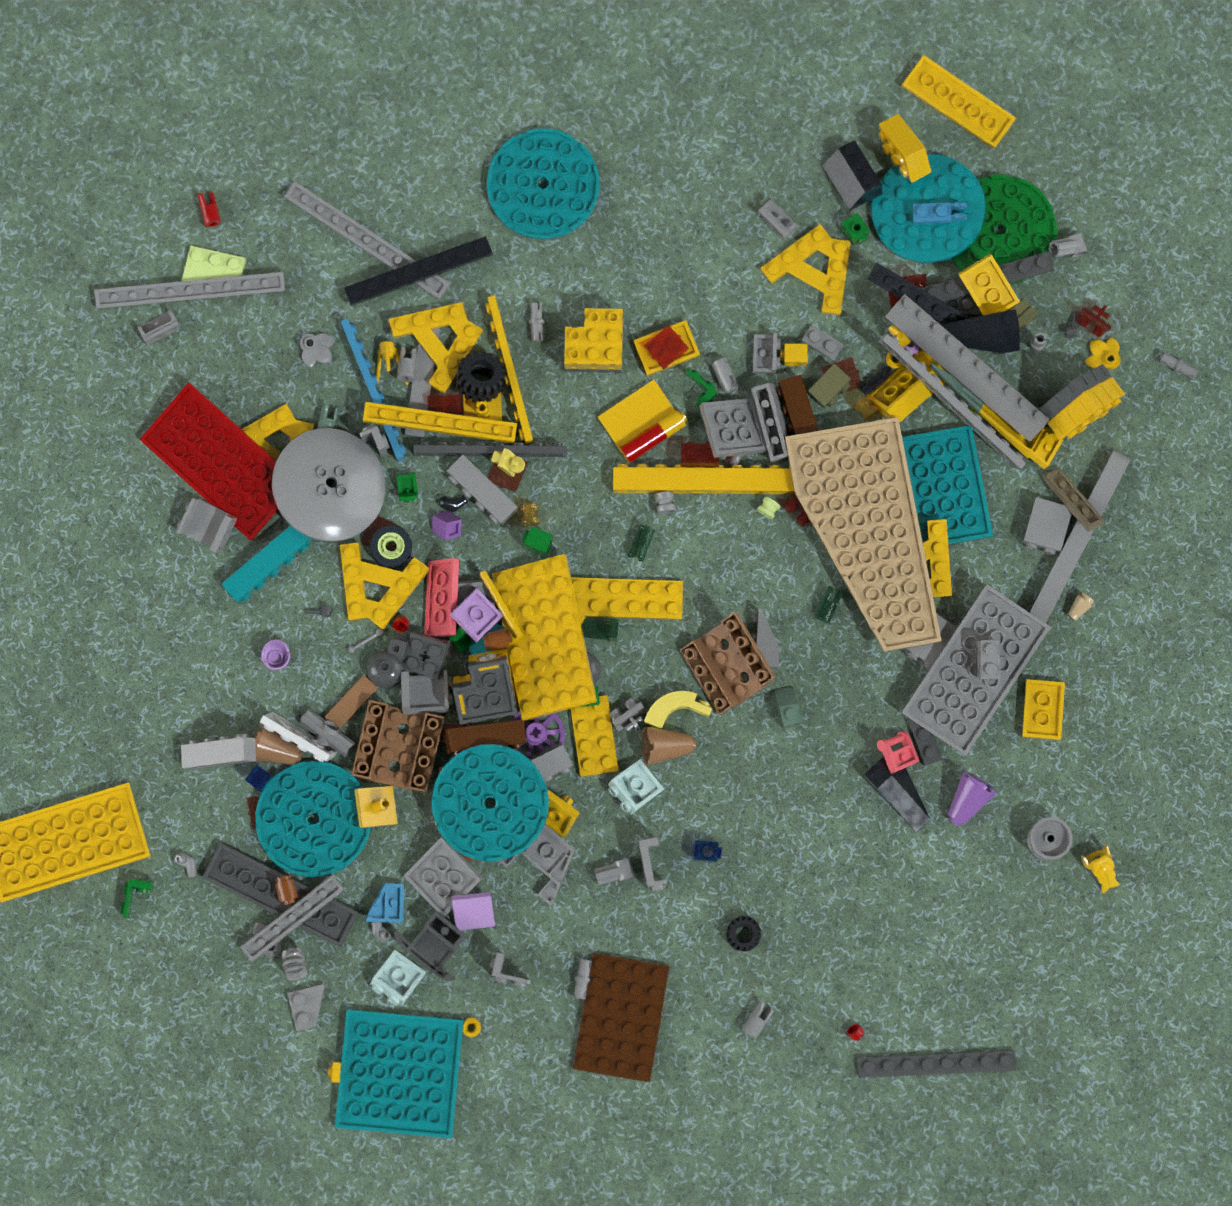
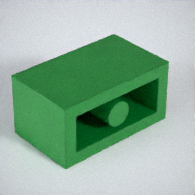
[522,526,554,558]

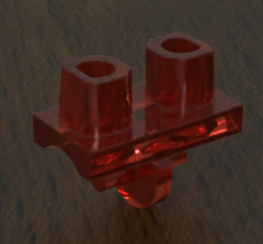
[1077,304,1112,338]
[427,394,463,414]
[784,492,812,527]

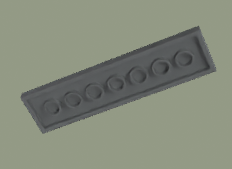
[202,843,359,947]

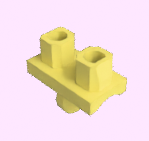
[491,448,525,477]

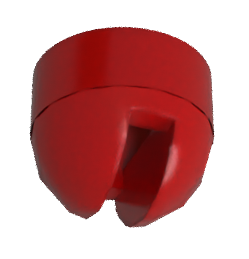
[393,616,409,633]
[847,1023,864,1041]

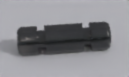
[860,365,893,396]

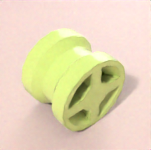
[757,496,781,520]

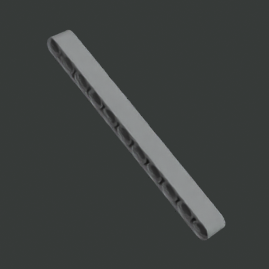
[1029,450,1131,623]

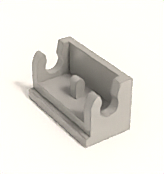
[758,199,799,241]
[137,309,181,346]

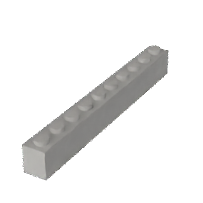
[885,294,1050,442]

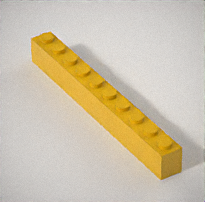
[613,464,795,494]

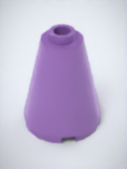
[948,770,997,826]

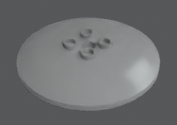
[272,428,385,542]

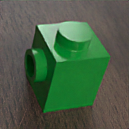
[841,213,870,245]

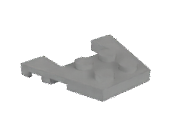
[500,824,575,906]

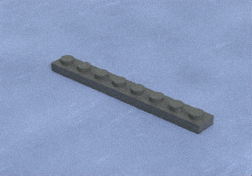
[922,251,1054,302]
[413,442,567,457]
[858,1051,1016,1078]

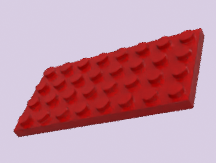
[139,382,279,541]

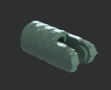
[317,403,339,429]

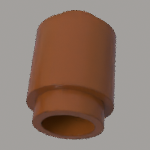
[483,628,513,651]
[275,875,298,905]

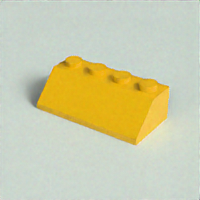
[867,348,952,423]

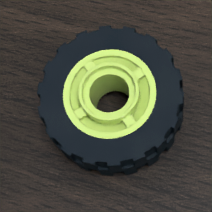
[370,525,412,569]

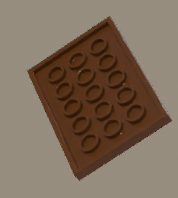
[573,953,670,1082]

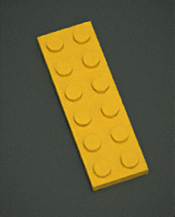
[902,55,1016,149]
[571,577,683,620]

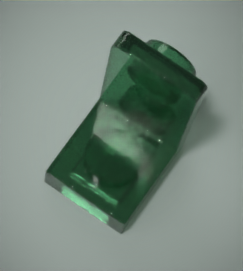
[581,618,619,641]

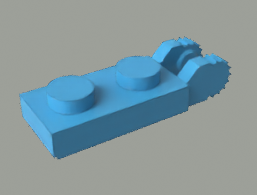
[913,202,967,225]

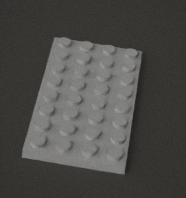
[901,584,1051,756]

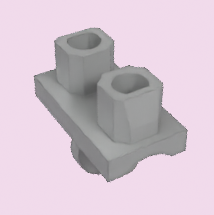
[610,698,647,732]

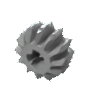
[282,947,307,981]

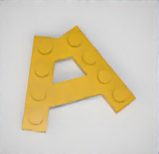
[760,224,851,316]
[389,302,483,394]
[242,404,315,461]
[923,519,952,597]
[340,542,430,630]

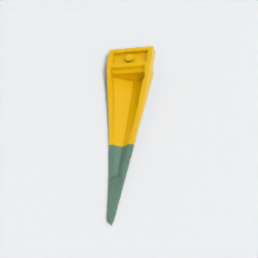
[929,364,1063,469]

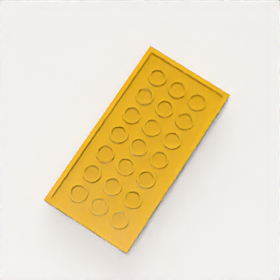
[492,554,597,721]
[0,782,151,903]

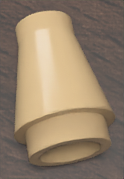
[1067,592,1094,621]

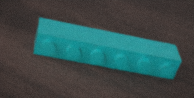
[221,525,318,604]

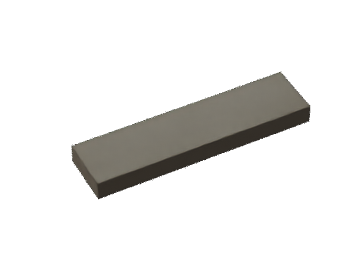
[1043,468,1105,532]

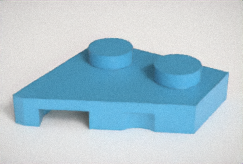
[365,883,404,923]

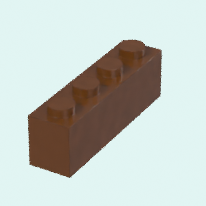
[776,374,818,435]
[444,720,527,756]

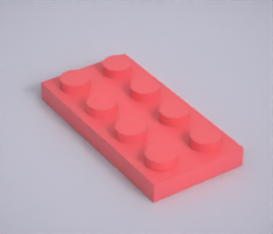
[424,558,459,638]

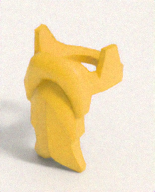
[1081,844,1120,893]

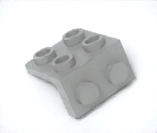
[490,953,531,988]

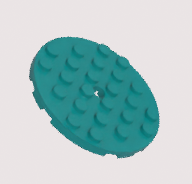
[487,128,600,240]
[872,154,985,264]
[432,744,549,861]
[255,761,371,877]

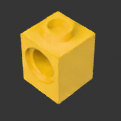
[780,344,808,366]

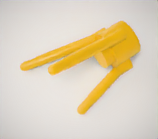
[376,341,409,385]

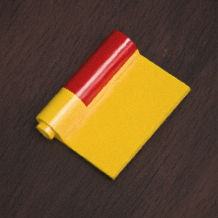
[597,380,687,463]

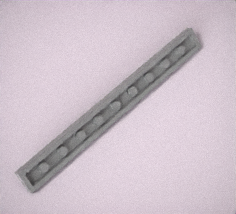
[284,181,450,300]
[94,272,286,308]
[878,334,1026,470]

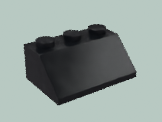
[822,140,883,211]

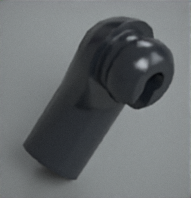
[439,495,469,512]

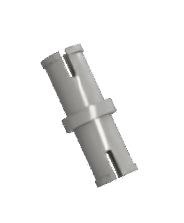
[529,302,544,342]
[1030,332,1047,353]
[1159,352,1199,380]
[573,959,592,1000]

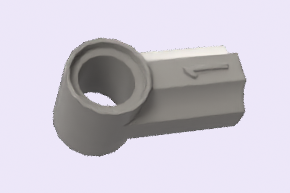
[1049,233,1087,258]
[594,858,635,886]

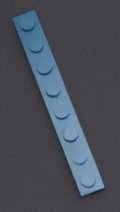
[341,318,407,463]

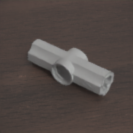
[300,709,355,757]

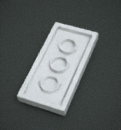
[260,712,337,762]

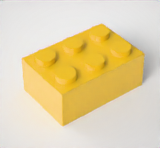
[879,114,931,183]

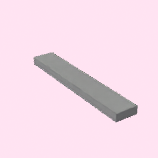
[405,328,441,438]
[240,874,345,963]

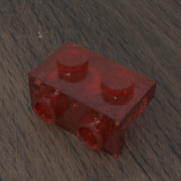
[681,442,719,467]

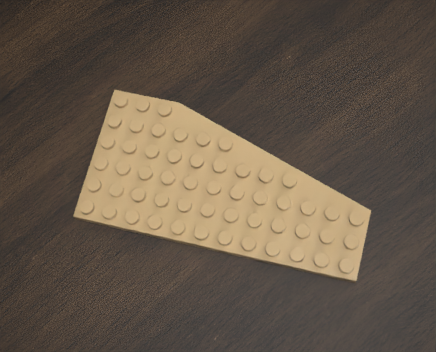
[785,417,941,652]

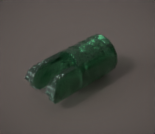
[628,524,655,562]
[814,586,843,624]

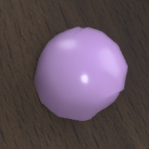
[261,639,290,671]

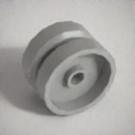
[1027,817,1073,862]

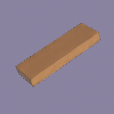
[324,675,378,729]

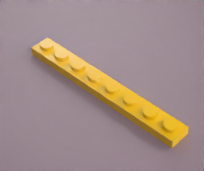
[485,295,533,445]
[363,402,517,443]

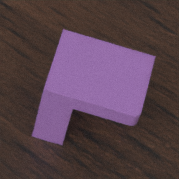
[432,511,462,540]

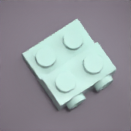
[607,759,664,815]
[370,950,426,1007]

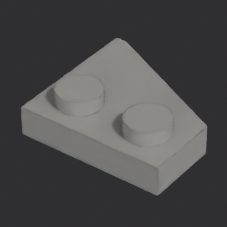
[287,984,325,1031]

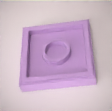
[449,588,503,642]
[452,892,495,930]

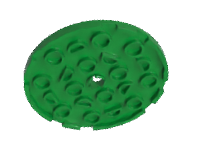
[952,174,1057,285]

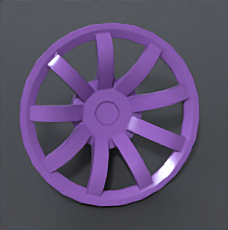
[511,711,565,758]

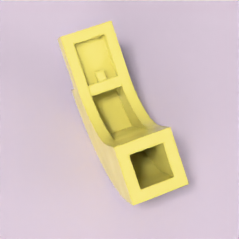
[644,691,712,729]

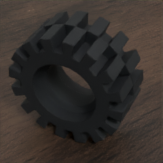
[726,916,761,952]

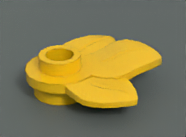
[1085,337,1121,369]

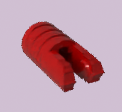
[197,192,221,227]

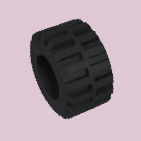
[455,351,506,403]

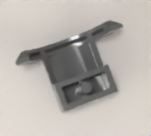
[394,911,466,981]

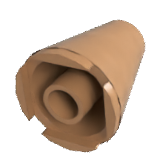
[253,723,303,765]
[641,727,696,765]

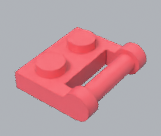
[877,730,919,773]

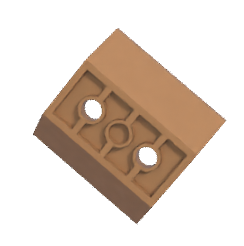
[680,611,776,715]
[351,700,445,793]

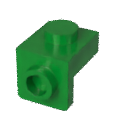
[397,472,418,503]
[449,625,471,653]

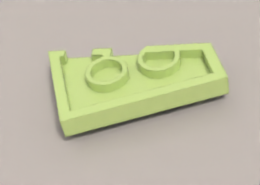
[182,246,246,281]

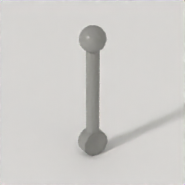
[348,629,383,653]

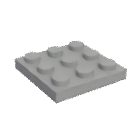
[699,398,768,458]
[404,837,483,917]

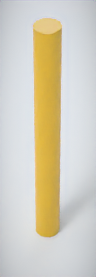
[479,570,523,639]

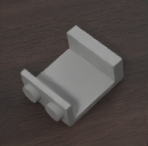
[176,498,237,553]

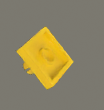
[463,392,502,421]
[355,786,398,828]
[545,790,580,838]

